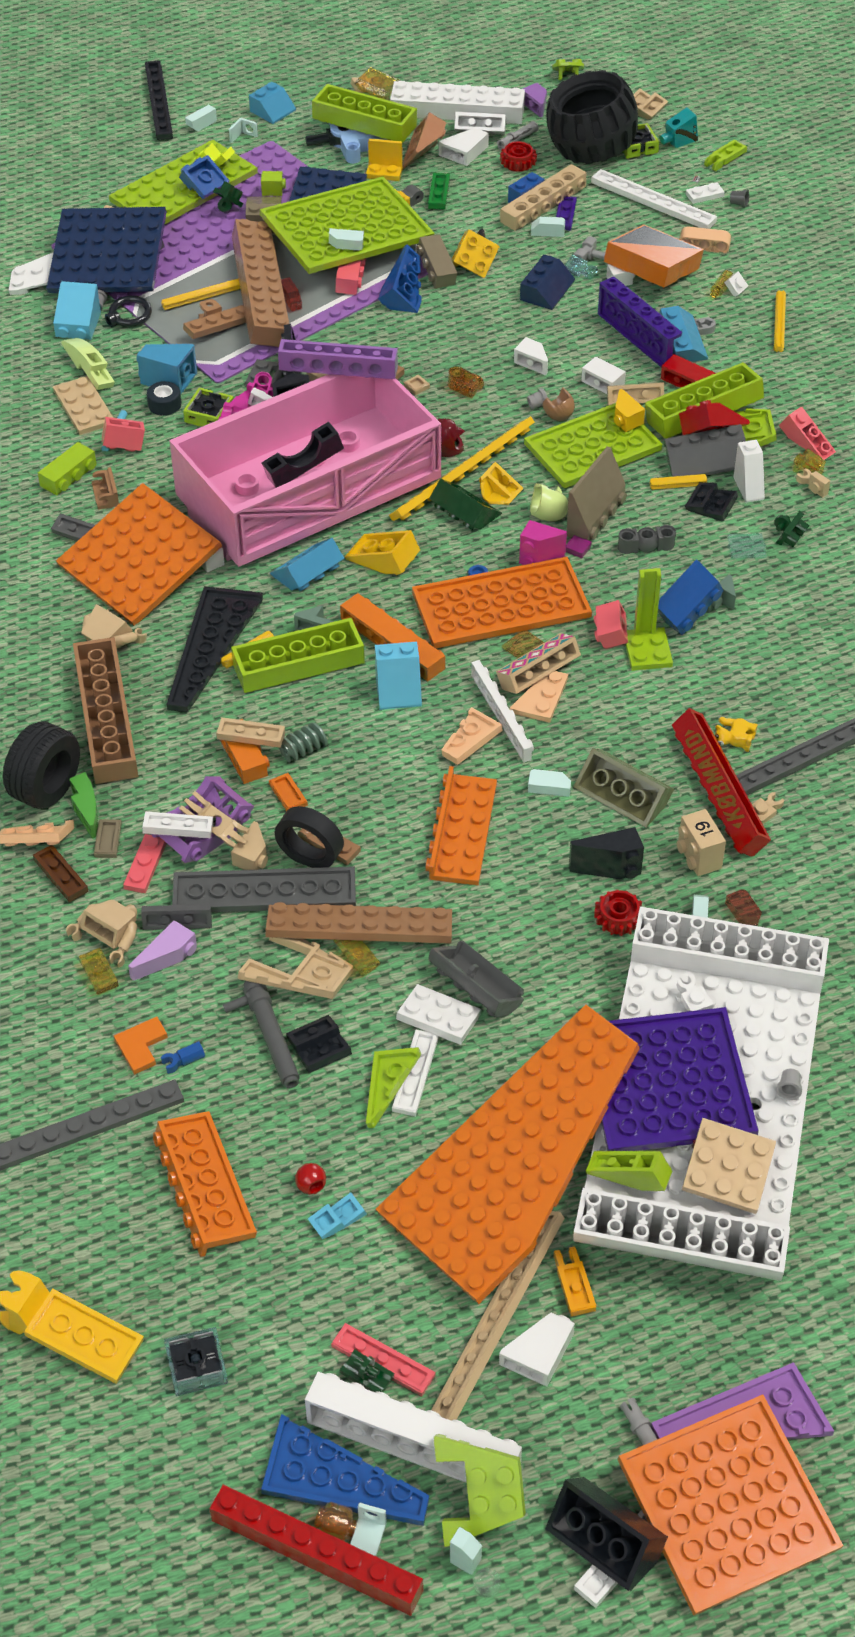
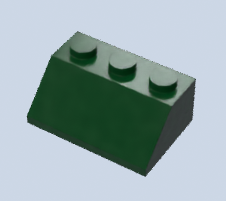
[429,478,502,530]

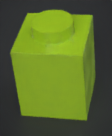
[261,171,286,196]

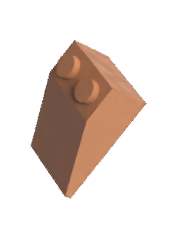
[403,112,447,168]

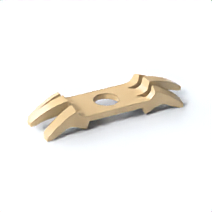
[179,791,250,848]

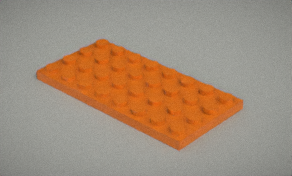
[412,557,592,648]

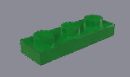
[428,173,450,210]

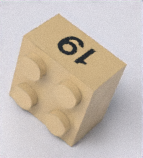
[677,809,726,876]

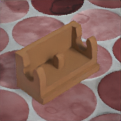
[91,467,119,510]

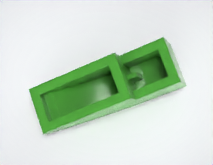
[69,772,98,839]

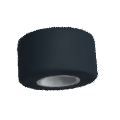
[146,381,182,416]

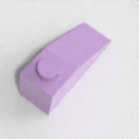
[128,921,197,980]

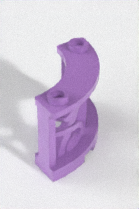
[151,776,254,863]

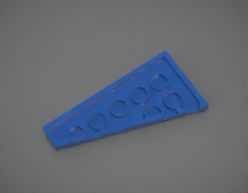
[261,1414,429,1526]

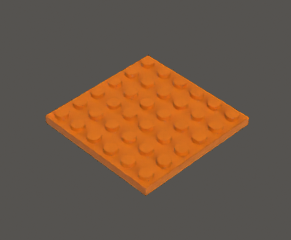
[56,483,222,626]
[617,1394,843,1616]

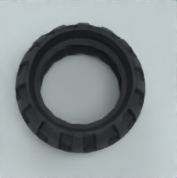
[546,70,638,164]

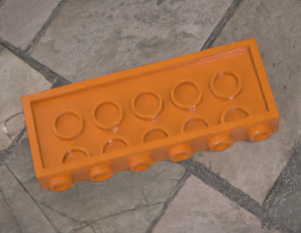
[426,766,497,886]
[153,1111,257,1257]

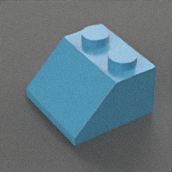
[249,82,296,124]

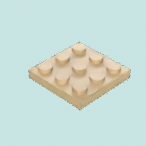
[681,1118,776,1214]

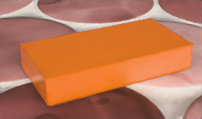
[269,773,308,811]

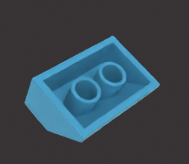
[660,306,708,362]
[270,537,344,591]

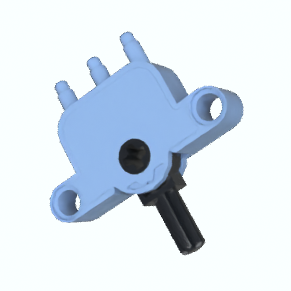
[305,123,389,164]

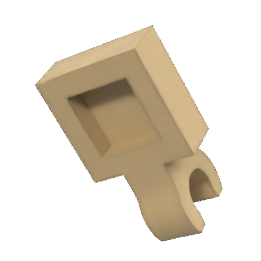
[796,468,830,498]

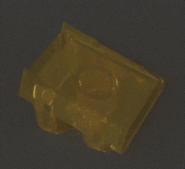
[354,67,400,99]

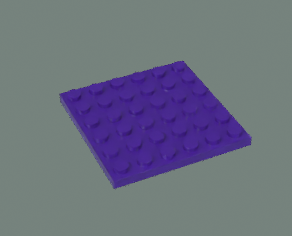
[601,1007,759,1151]

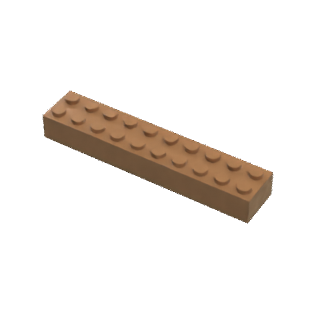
[232,219,289,347]

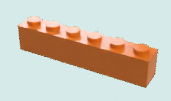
[340,593,445,682]

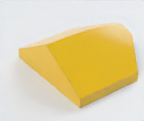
[479,462,523,505]

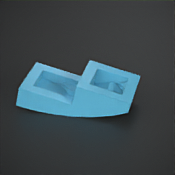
[308,1193,367,1239]

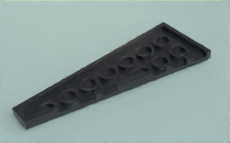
[167,586,263,712]

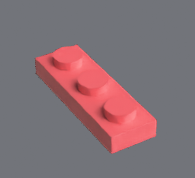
[123,834,166,894]

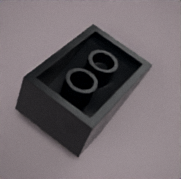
[568,827,644,879]

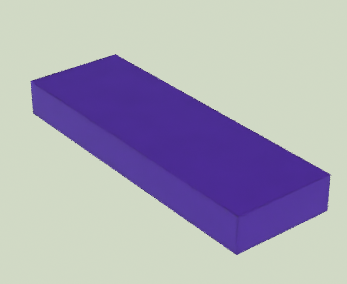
[556,196,577,231]

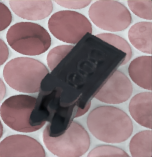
[272,324,311,397]

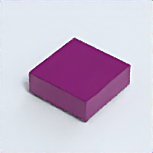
[566,535,592,558]

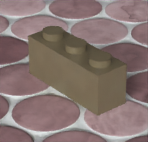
[416,234,457,289]

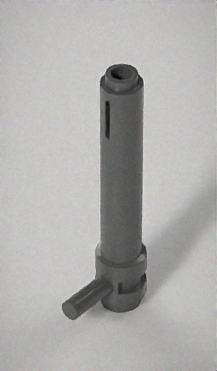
[223,981,300,1088]

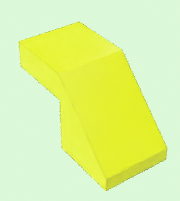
[194,143,235,167]

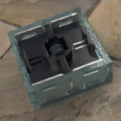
[164,1327,228,1396]

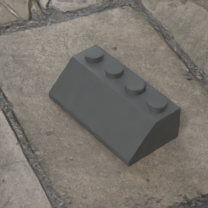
[665,424,746,477]

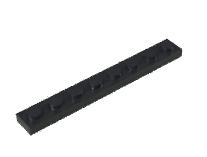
[145,60,173,141]

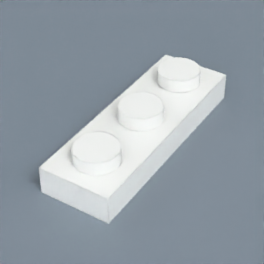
[143,812,213,838]

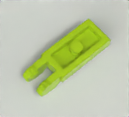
[704,140,747,171]

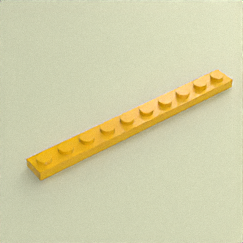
[389,416,535,521]

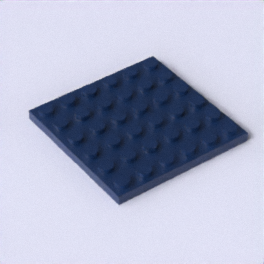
[46,207,167,293]

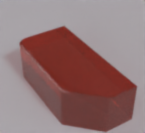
[281,277,302,311]
[725,889,762,926]

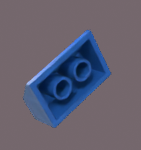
[658,559,724,635]

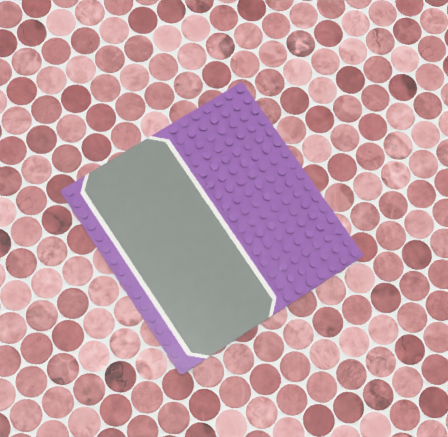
[52,141,428,383]

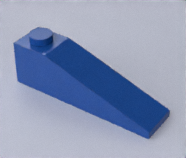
[378,244,422,313]

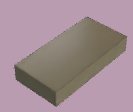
[94,819,122,858]

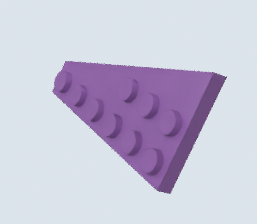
[651,1362,834,1440]

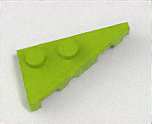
[366,1047,421,1128]

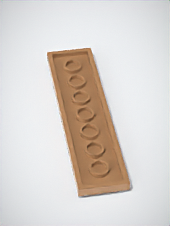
[266,902,452,944]

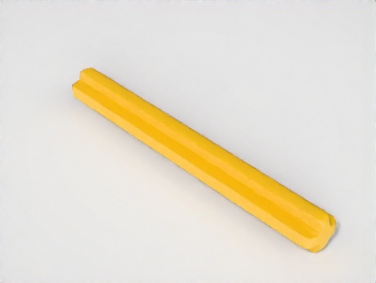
[161,278,241,310]
[774,290,786,352]

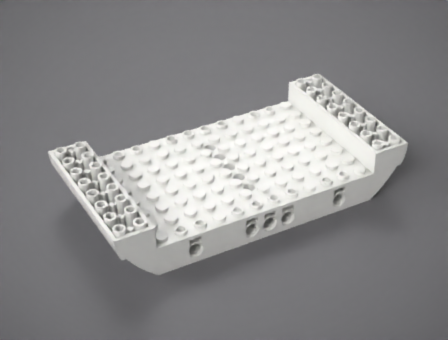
[573,907,829,1281]

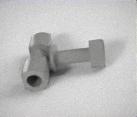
[573,236,605,266]

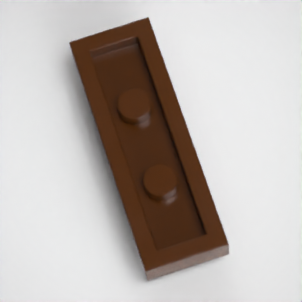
[33,845,89,902]

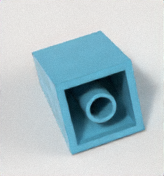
[53,281,101,340]
[375,642,422,710]

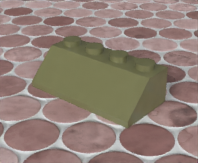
[573,748,674,828]

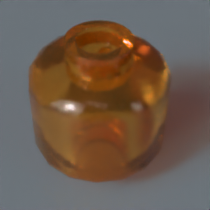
[314,1502,357,1541]

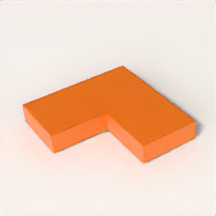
[114,1016,168,1075]

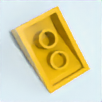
[345,530,420,575]

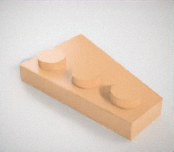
[509,671,568,723]
[442,707,503,765]
[0,820,74,846]

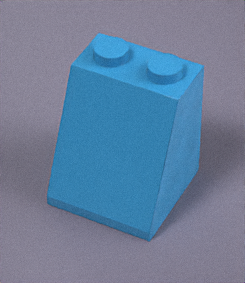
[136,344,197,394]

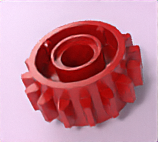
[500,141,537,172]
[594,890,642,936]

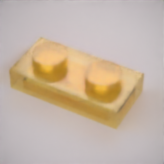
[79,948,119,995]

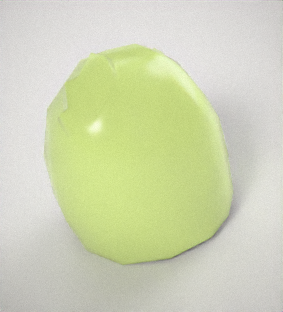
[530,483,568,521]

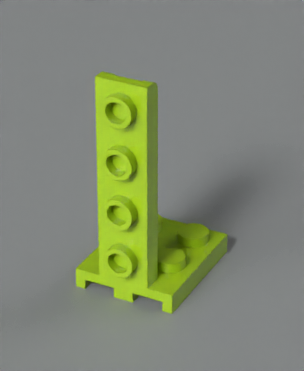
[625,568,673,671]

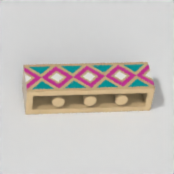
[496,633,581,694]

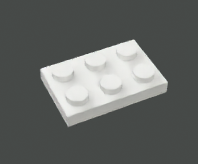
[396,984,481,1045]

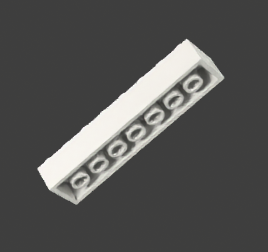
[390,81,525,124]
[305,1372,522,1483]

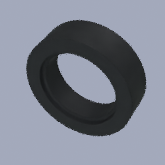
[274,806,344,868]

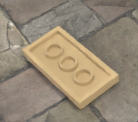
[53,376,113,435]

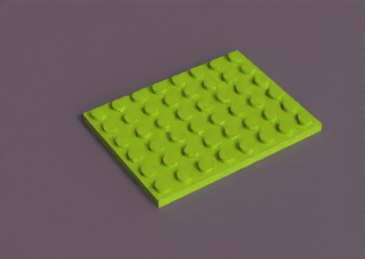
[260,176,435,274]

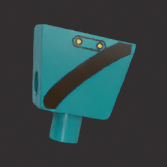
[659,107,698,148]

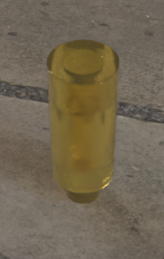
[710,270,733,298]

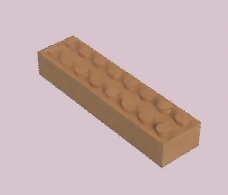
[73,637,139,784]

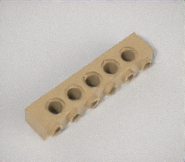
[500,164,587,231]

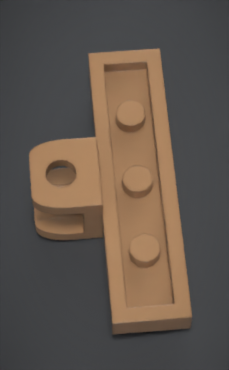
[183,299,246,339]

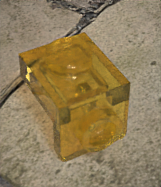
[793,449,826,474]

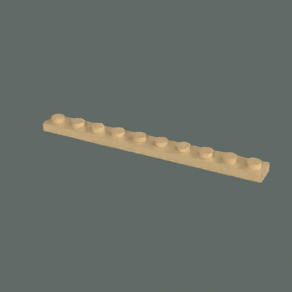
[432,1211,565,1421]

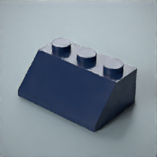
[520,254,575,310]

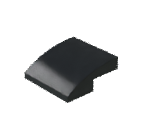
[685,482,738,521]
[286,1015,352,1073]

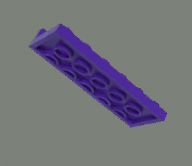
[598,277,682,368]

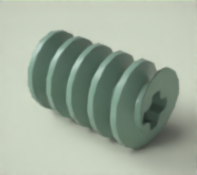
[279,722,328,763]

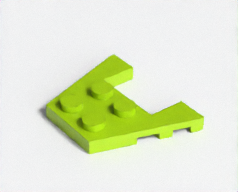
[734,408,777,447]
[434,1434,526,1547]

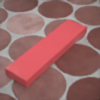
[331,1323,436,1397]

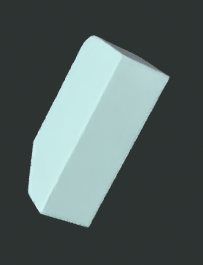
[185,105,217,131]
[531,217,565,237]
[329,228,364,250]
[528,769,571,797]
[692,895,709,918]
[450,1527,482,1575]

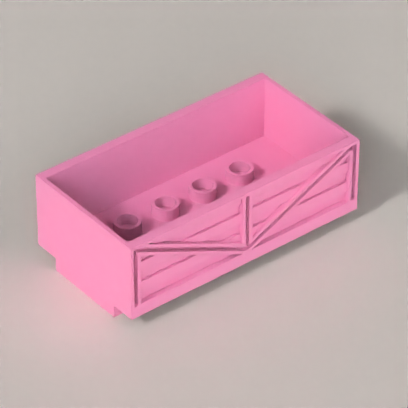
[169,374,441,567]

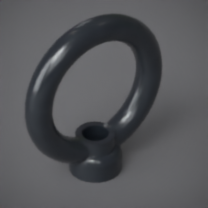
[105,295,152,328]

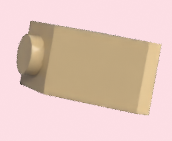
[231,821,268,870]

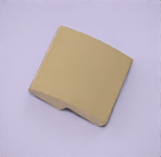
[633,89,668,119]

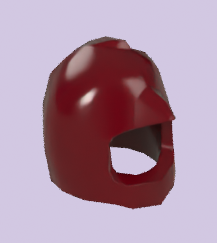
[437,418,465,457]

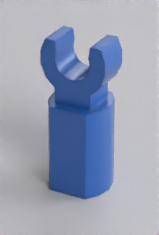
[161,1041,205,1074]

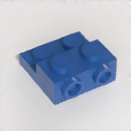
[179,155,230,199]

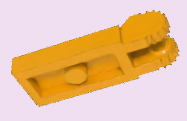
[553,1246,596,1317]

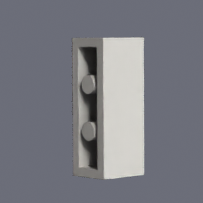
[454,112,506,135]

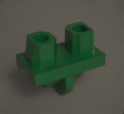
[213,181,244,213]
[774,511,810,547]
[340,1349,395,1393]

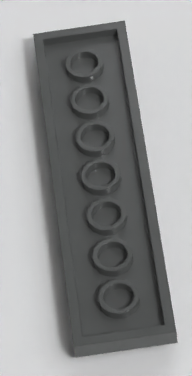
[172,866,356,913]

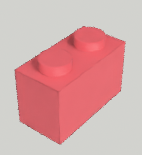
[102,417,145,452]
[594,600,628,649]

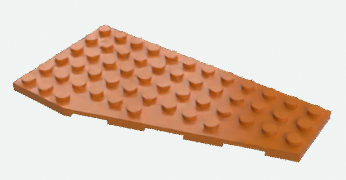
[376,1005,640,1304]

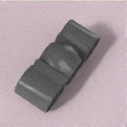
[618,525,676,554]

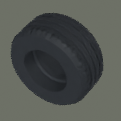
[2,721,80,809]

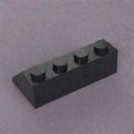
[545,1477,668,1591]

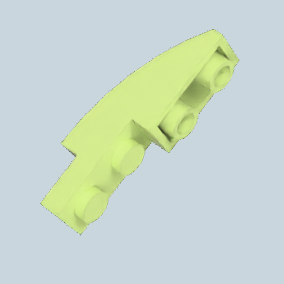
[61,338,114,390]

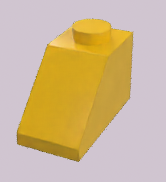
[614,389,645,432]

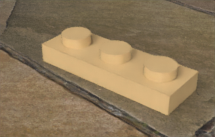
[607,382,664,405]
[216,717,285,748]

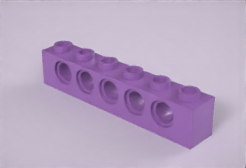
[278,339,398,379]

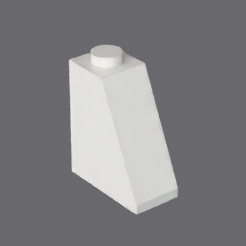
[439,128,489,166]
[734,440,765,503]
[499,1313,575,1386]

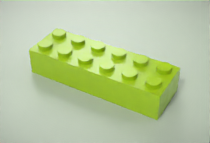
[312,84,417,143]
[645,362,764,439]
[231,618,365,693]

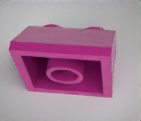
[519,520,567,565]

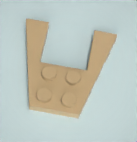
[238,937,353,999]

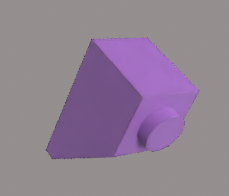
[522,83,547,118]

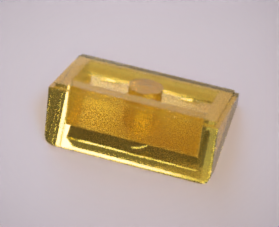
[333,939,381,977]

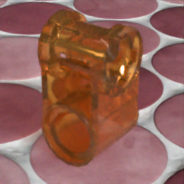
[448,366,484,398]

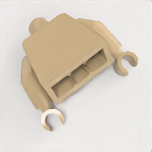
[81,604,147,648]
[66,900,137,968]

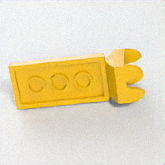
[0,1271,144,1384]

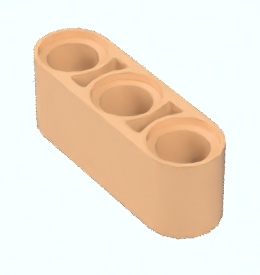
[679,227,731,253]

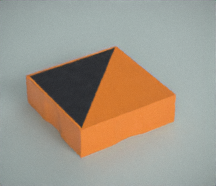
[604,225,704,288]

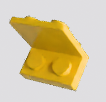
[366,139,403,181]
[451,229,499,278]

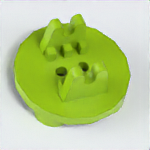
[552,59,584,80]

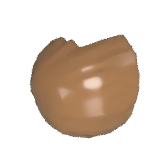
[543,387,575,421]

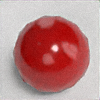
[295,1163,326,1195]

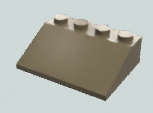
[567,446,627,541]

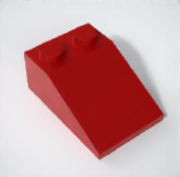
[679,400,750,435]

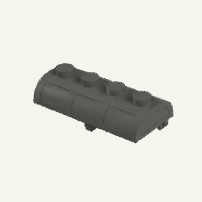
[428,941,524,1018]

